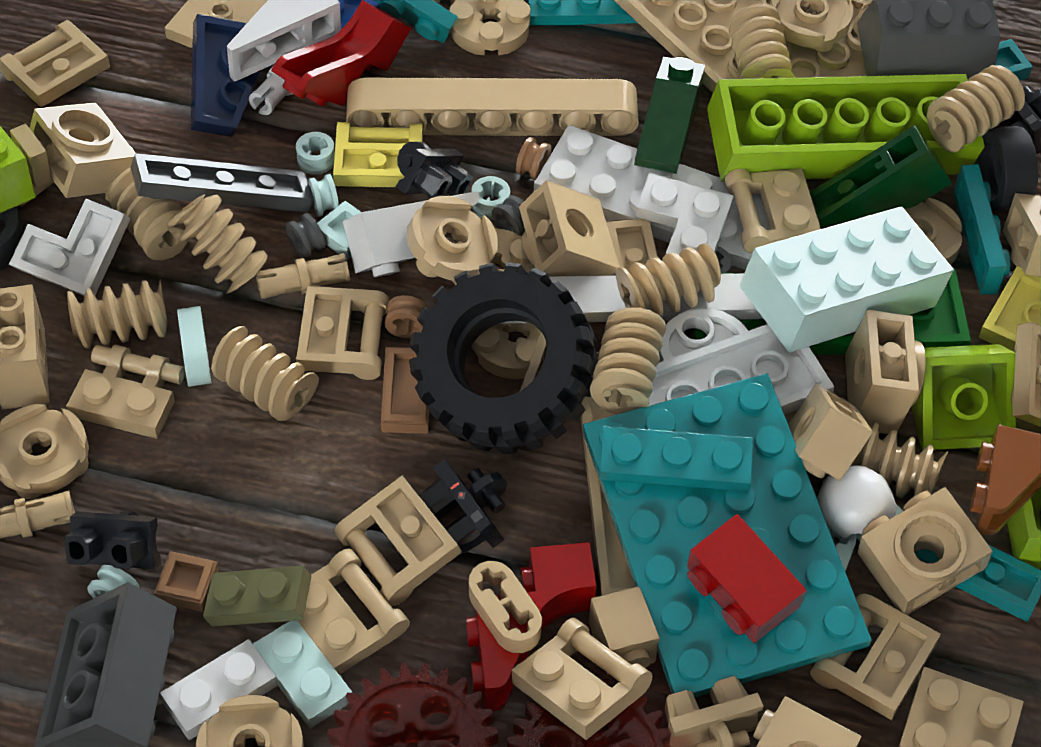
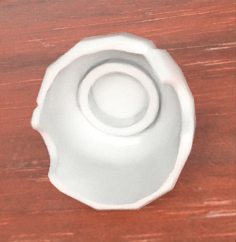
[817,466,897,539]

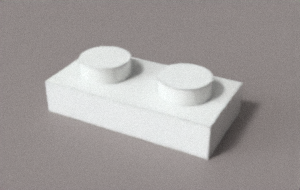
[160,639,278,740]

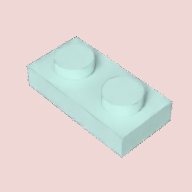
[252,620,353,729]

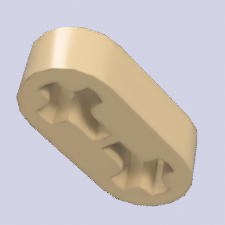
[469,561,542,653]

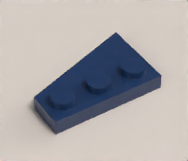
[191,14,260,137]

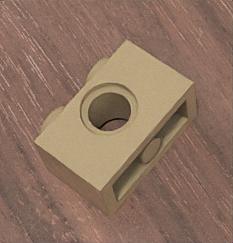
[788,383,873,481]

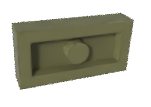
[203,565,311,627]

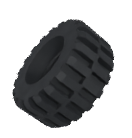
[409,262,598,454]

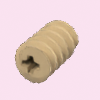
[729,4,795,79]
[927,65,1025,153]
[105,168,188,261]
[168,194,268,294]
[616,243,721,317]
[67,280,167,348]
[590,308,666,415]
[212,326,319,421]
[851,422,948,498]

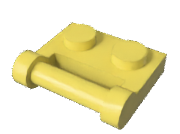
[333,122,423,187]

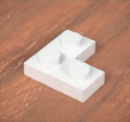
[635,173,734,255]
[9,199,130,296]

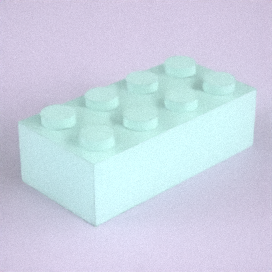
[740,207,954,352]

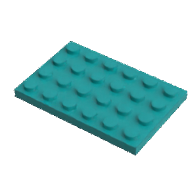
[583,373,872,698]

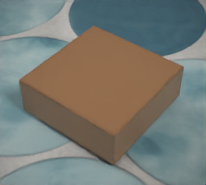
[154,551,219,613]

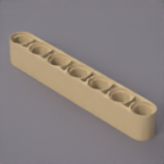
[346,78,639,136]

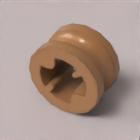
[516,137,551,180]
[385,295,427,338]

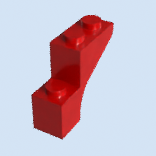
[271,0,412,107]
[466,542,596,712]

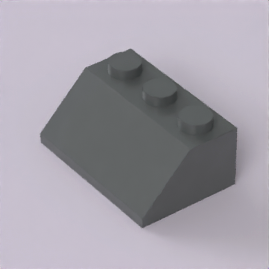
[857,0,1001,80]
[34,582,177,747]

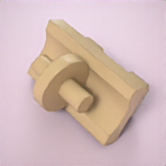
[665,676,764,747]

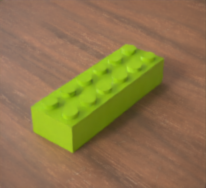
[707,74,985,182]

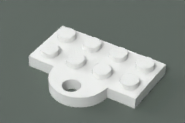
[648,308,834,415]

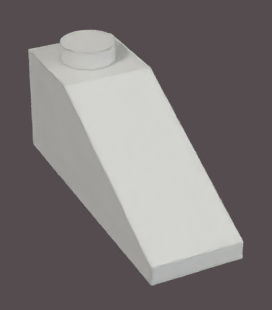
[227,0,341,82]
[343,191,480,278]

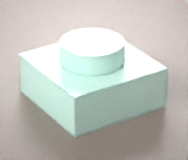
[317,201,361,260]

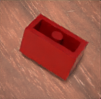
[687,513,807,644]

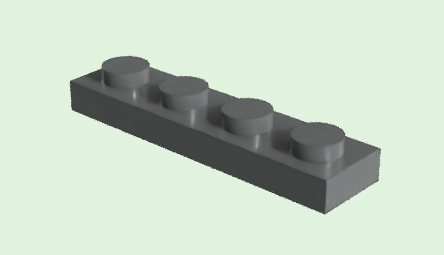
[130,153,313,212]

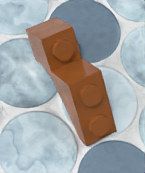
[970,424,1041,536]

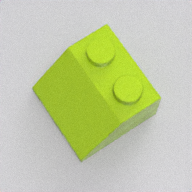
[911,344,1016,450]

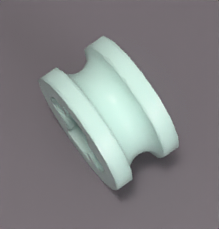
[296,132,335,175]
[308,174,339,217]
[471,176,510,220]
[87,565,140,599]

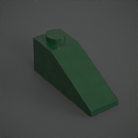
[634,57,705,174]
[810,125,952,228]

